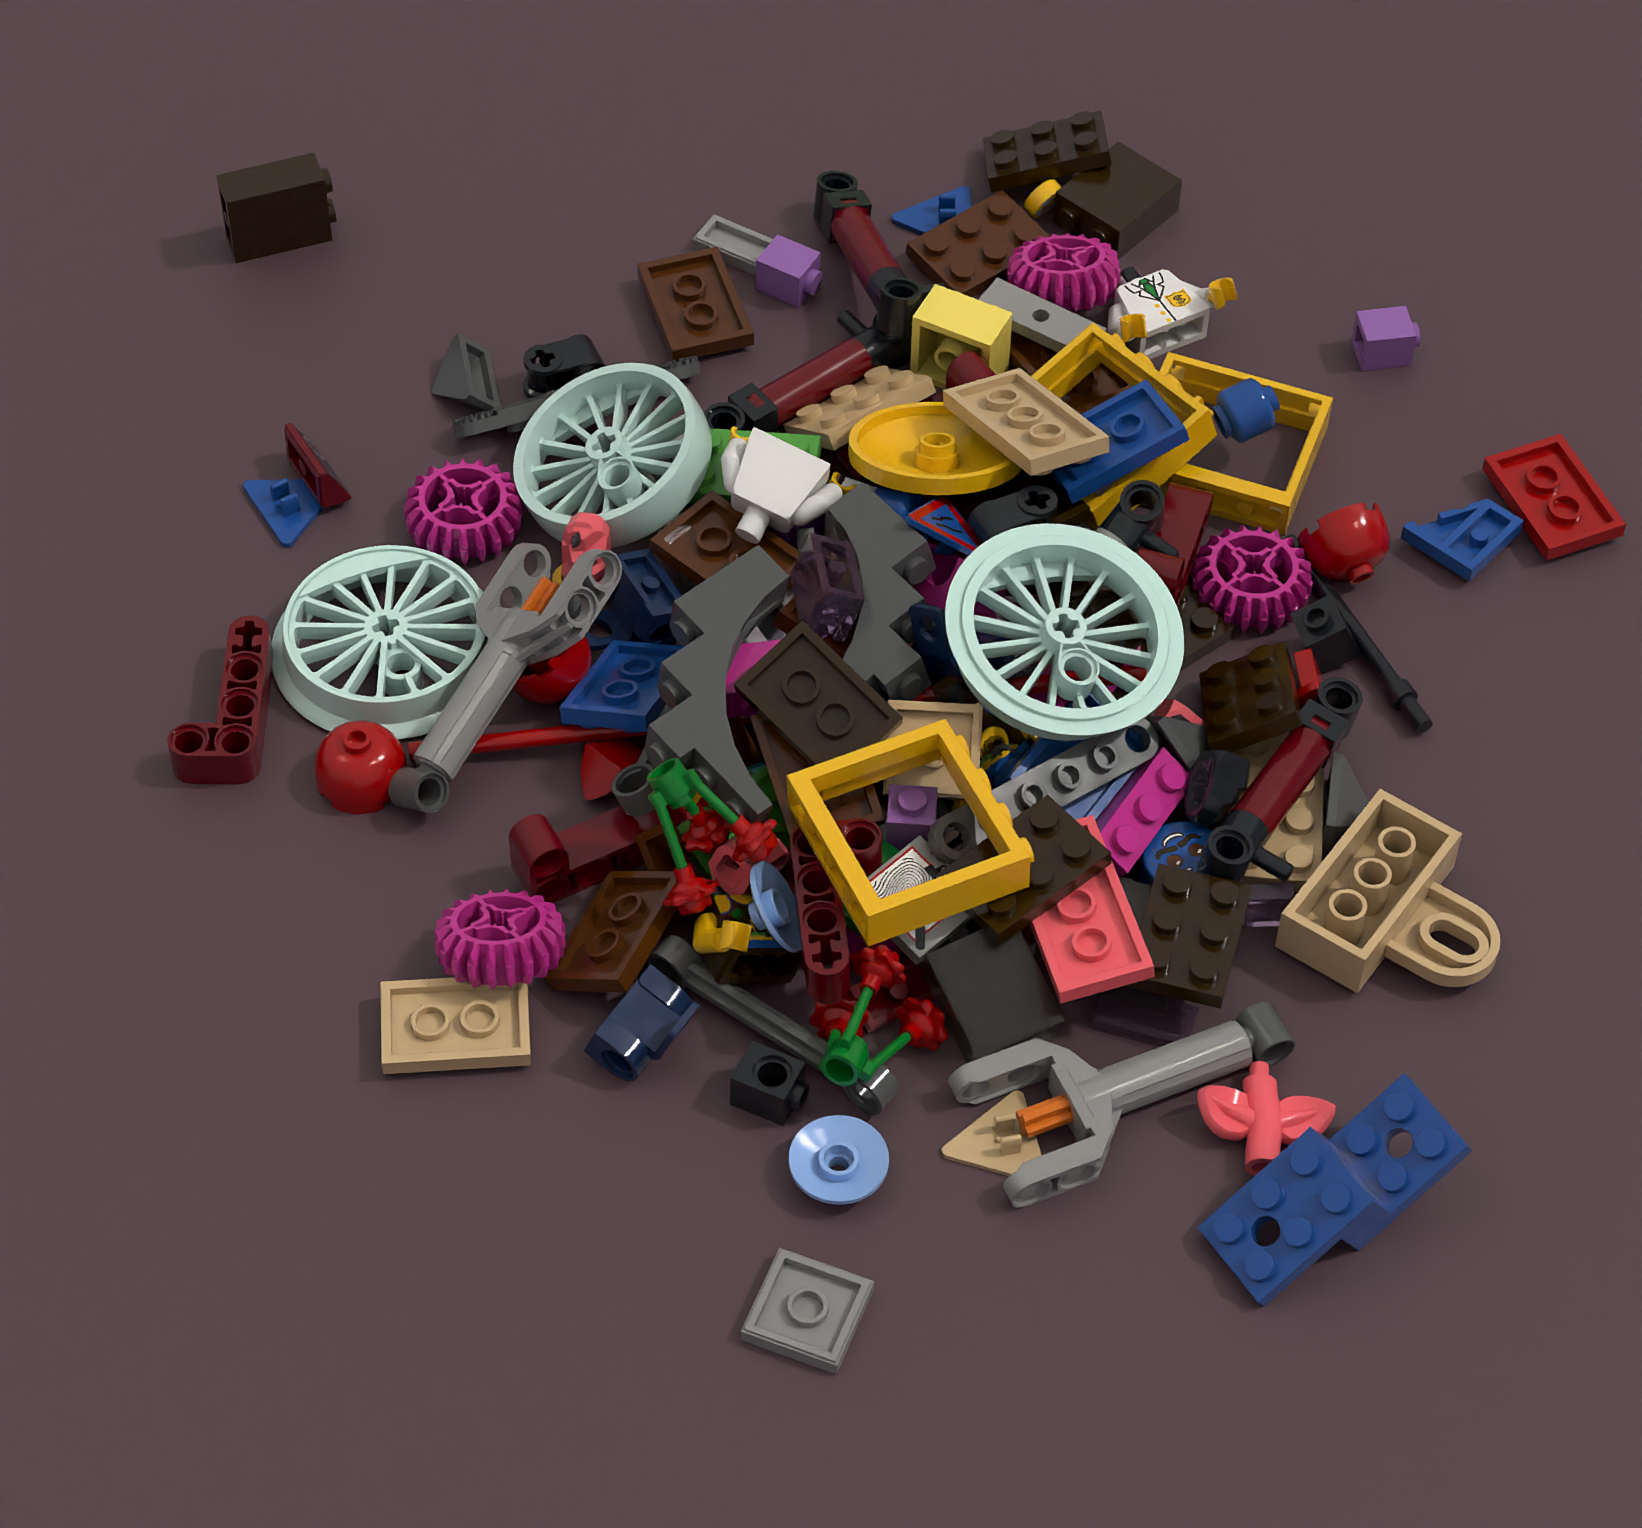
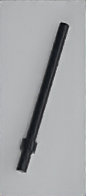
[1284,534,1433,733]

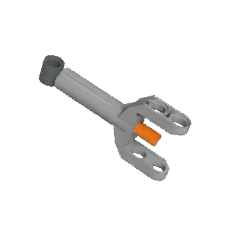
[388,542,622,813]
[948,1001,1296,1208]

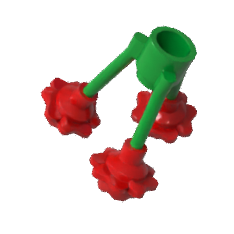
[646,758,778,915]
[809,944,948,1086]

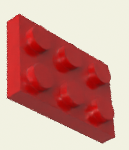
[1482,433,1626,561]

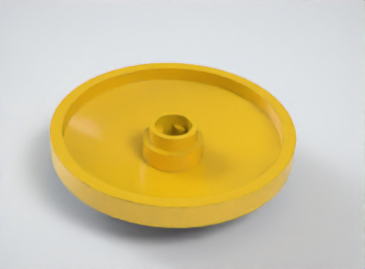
[848,402,1022,495]

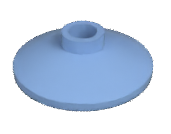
[748,861,801,953]
[789,1115,889,1205]

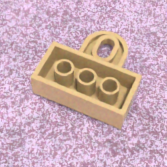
[1275,789,1500,993]

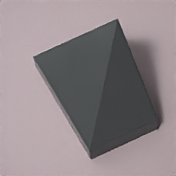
[430,333,501,411]
[1145,716,1211,774]
[1322,751,1369,854]

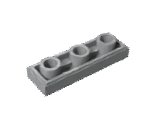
[978,277,1107,352]

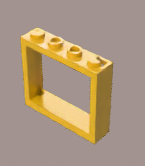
[1031,322,1217,531]
[1118,352,1333,536]
[787,719,1034,947]

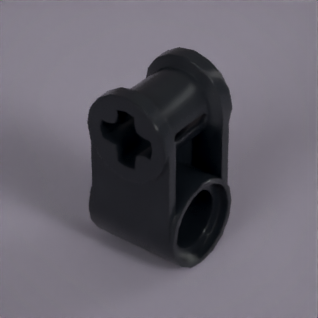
[523,334,606,398]
[968,485,1058,544]

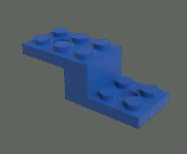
[1198,1073,1473,1306]

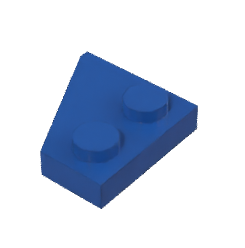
[1401,498,1524,582]

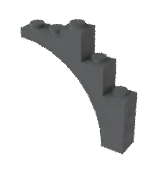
[827,482,937,703]
[644,545,789,823]

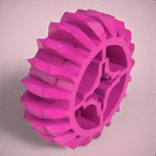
[1007,233,1121,313]
[404,457,524,566]
[1191,524,1313,635]
[434,889,566,990]

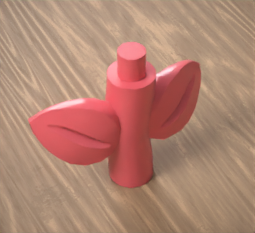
[1197,1061,1336,1176]

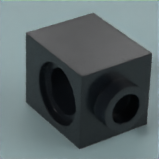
[1290,594,1361,674]
[730,1041,810,1126]

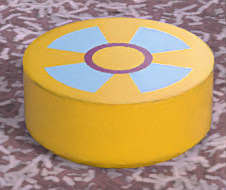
[1024,179,1061,219]

